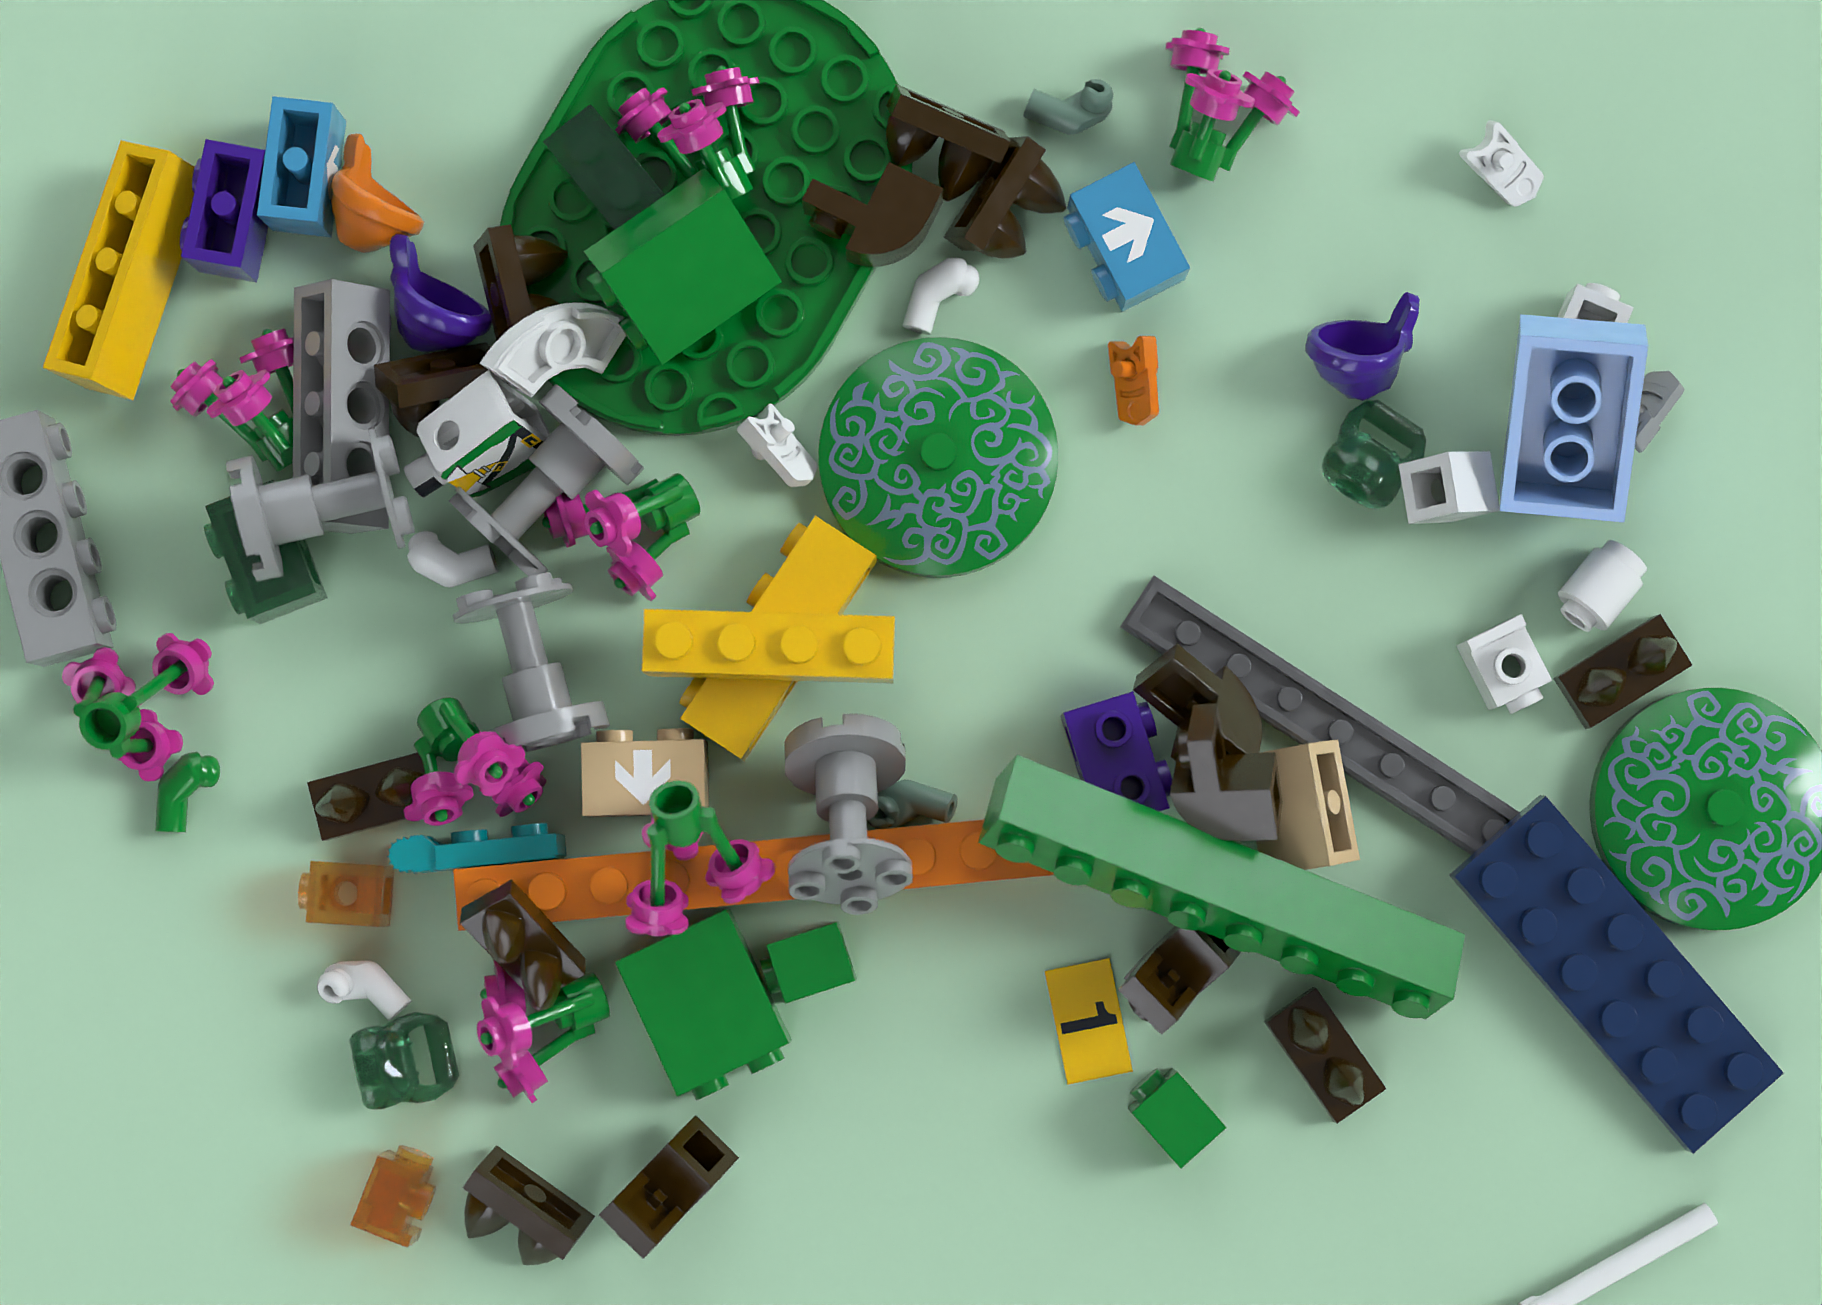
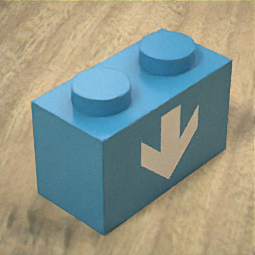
[257,96,347,238]
[1063,162,1190,312]

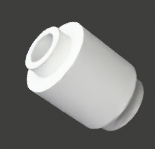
[1558,540,1647,632]

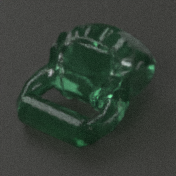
[1322,399,1426,509]
[349,1012,460,1110]

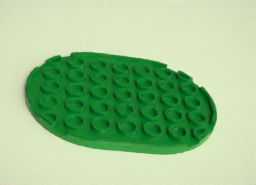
[500,0,913,436]

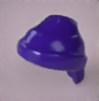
[389,234,492,353]
[1305,292,1420,401]

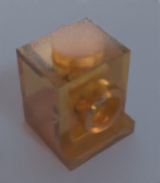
[298,861,394,927]
[350,1145,436,1248]

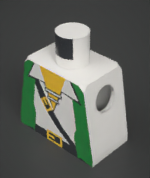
[404,370,550,498]

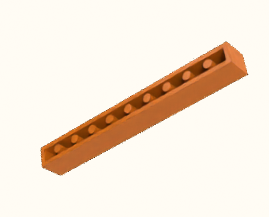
[453,820,1054,931]

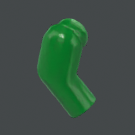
[155,752,220,833]

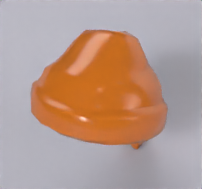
[331,134,424,253]

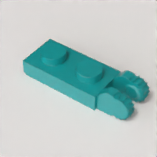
[387,823,567,874]

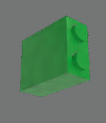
[583,168,782,365]
[615,909,792,1101]

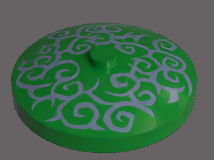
[818,337,1058,578]
[1589,688,1822,930]

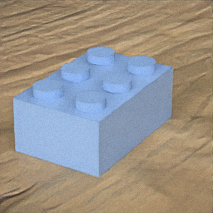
[1500,314,1648,523]

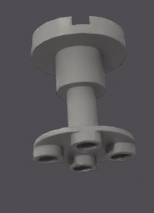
[449,384,645,576]
[226,427,415,582]
[453,573,610,752]
[784,714,913,915]

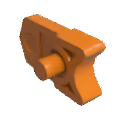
[1108,336,1159,426]

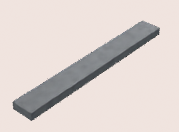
[1120,575,1520,855]

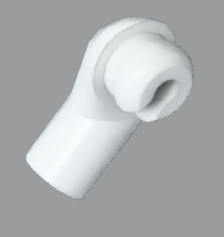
[903,258,979,335]
[407,531,498,588]
[317,960,412,1021]

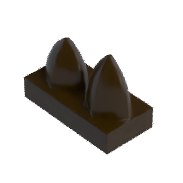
[886,84,1011,202]
[944,136,1067,259]
[473,224,568,341]
[374,342,509,437]
[1553,614,1693,729]
[307,752,425,841]
[460,879,586,1011]
[1264,987,1387,1124]
[463,1145,595,1265]

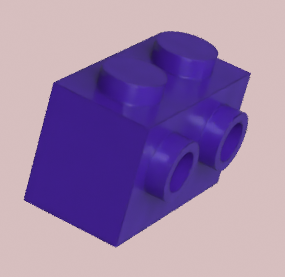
[180,139,268,283]
[1060,691,1173,812]

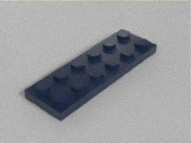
[1449,795,1784,1154]

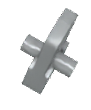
[1635,371,1684,452]

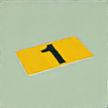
[1044,958,1133,1085]

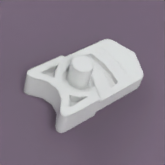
[1459,120,1544,207]
[737,404,817,487]

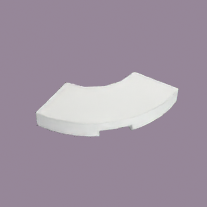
[480,303,626,398]

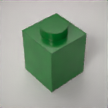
[760,921,857,1004]
[1127,1068,1227,1169]

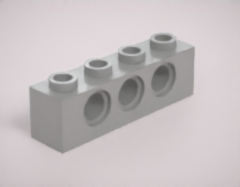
[293,279,392,534]
[0,410,116,667]

